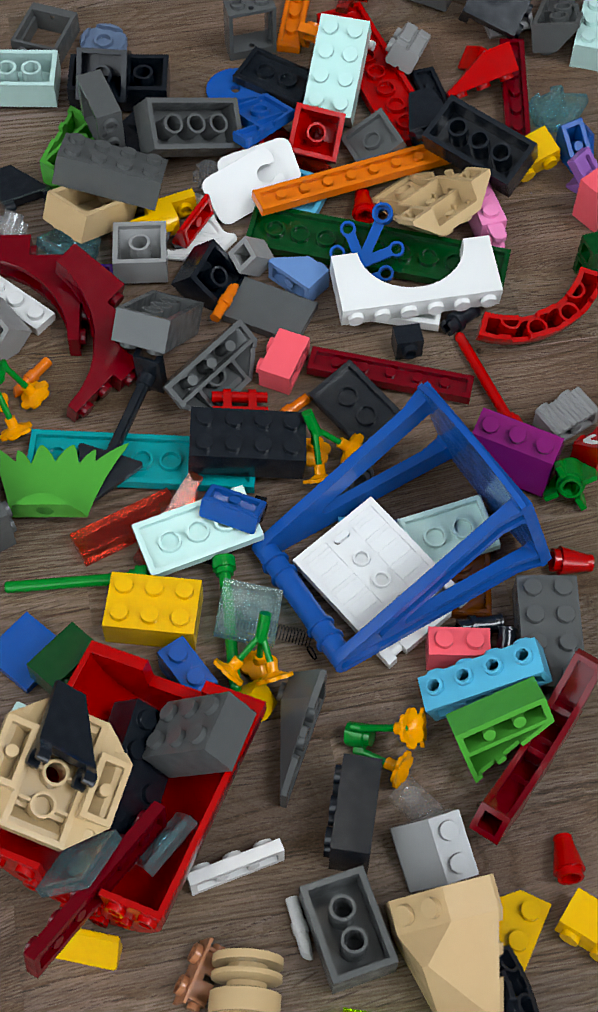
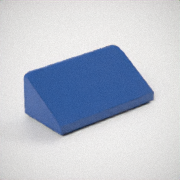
[199,484,267,534]

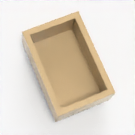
[43,186,137,244]

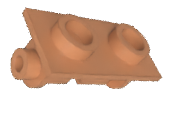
[172,937,226,1012]

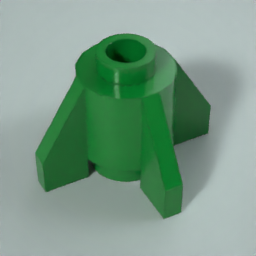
[543,457,598,511]

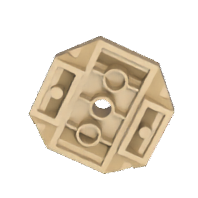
[0,697,133,852]

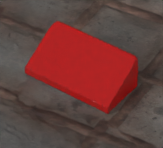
[172,194,214,248]

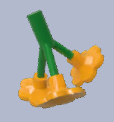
[302,409,364,484]
[213,611,294,687]

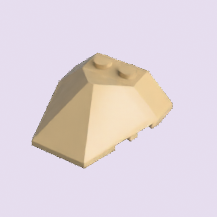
[372,167,491,237]
[384,874,504,1012]

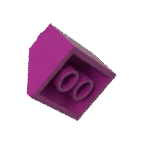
[472,407,564,498]

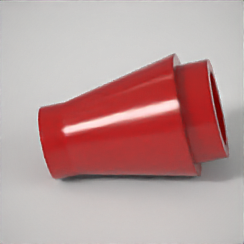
[352,188,375,223]
[548,546,594,575]
[553,832,586,885]

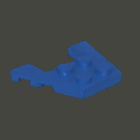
[233,93,295,149]

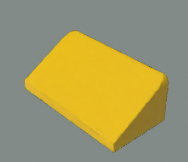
[56,928,123,971]

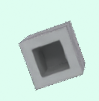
[228,236,275,277]

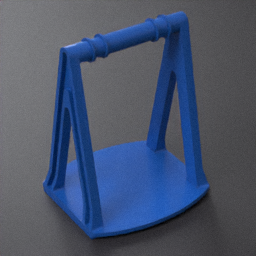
[252,381,552,673]

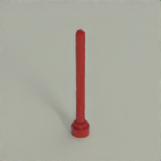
[454,332,524,423]

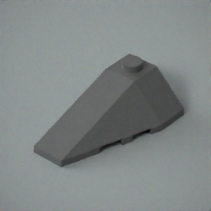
[531,0,583,55]
[277,669,327,808]

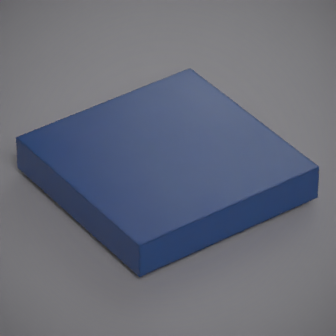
[0,612,56,694]

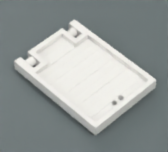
[293,496,468,669]

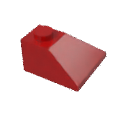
[289,102,346,164]

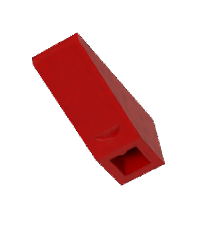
[446,41,519,99]

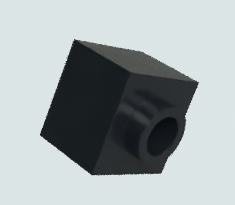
[391,323,424,360]

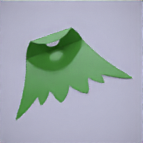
[0,443,129,518]

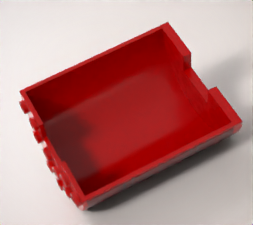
[0,640,267,933]

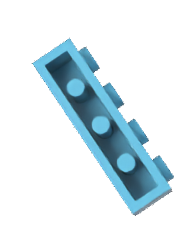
[417,637,553,721]

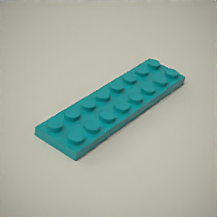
[27,429,256,493]

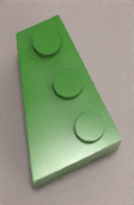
[39,105,94,189]
[445,676,555,783]

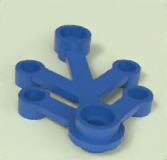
[329,202,405,283]

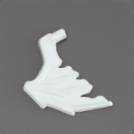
[168,193,237,261]

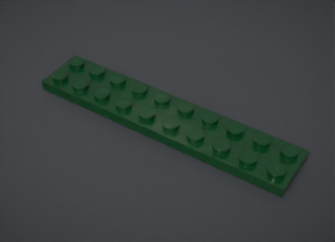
[246,205,511,287]

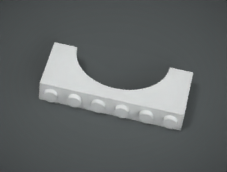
[330,235,503,326]

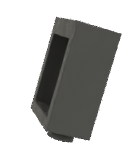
[223,0,277,61]
[11,2,80,66]
[76,69,126,147]

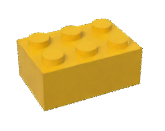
[102,572,203,650]

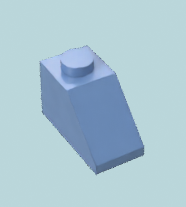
[268,256,329,301]

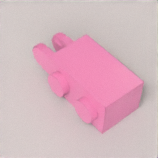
[468,183,507,248]

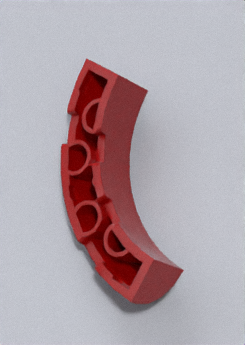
[476,267,598,345]

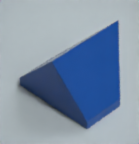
[555,117,595,174]

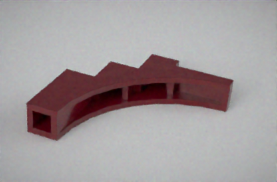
[0,234,88,356]
[55,243,137,422]
[469,648,598,845]

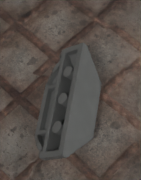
[163,318,258,411]

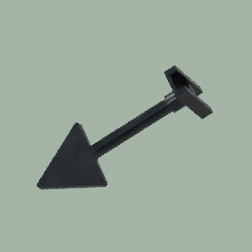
[78,347,167,503]

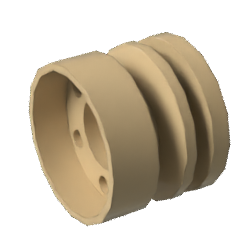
[208,948,284,1012]

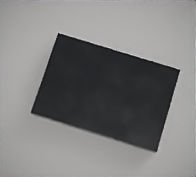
[232,46,310,109]
[308,359,401,445]

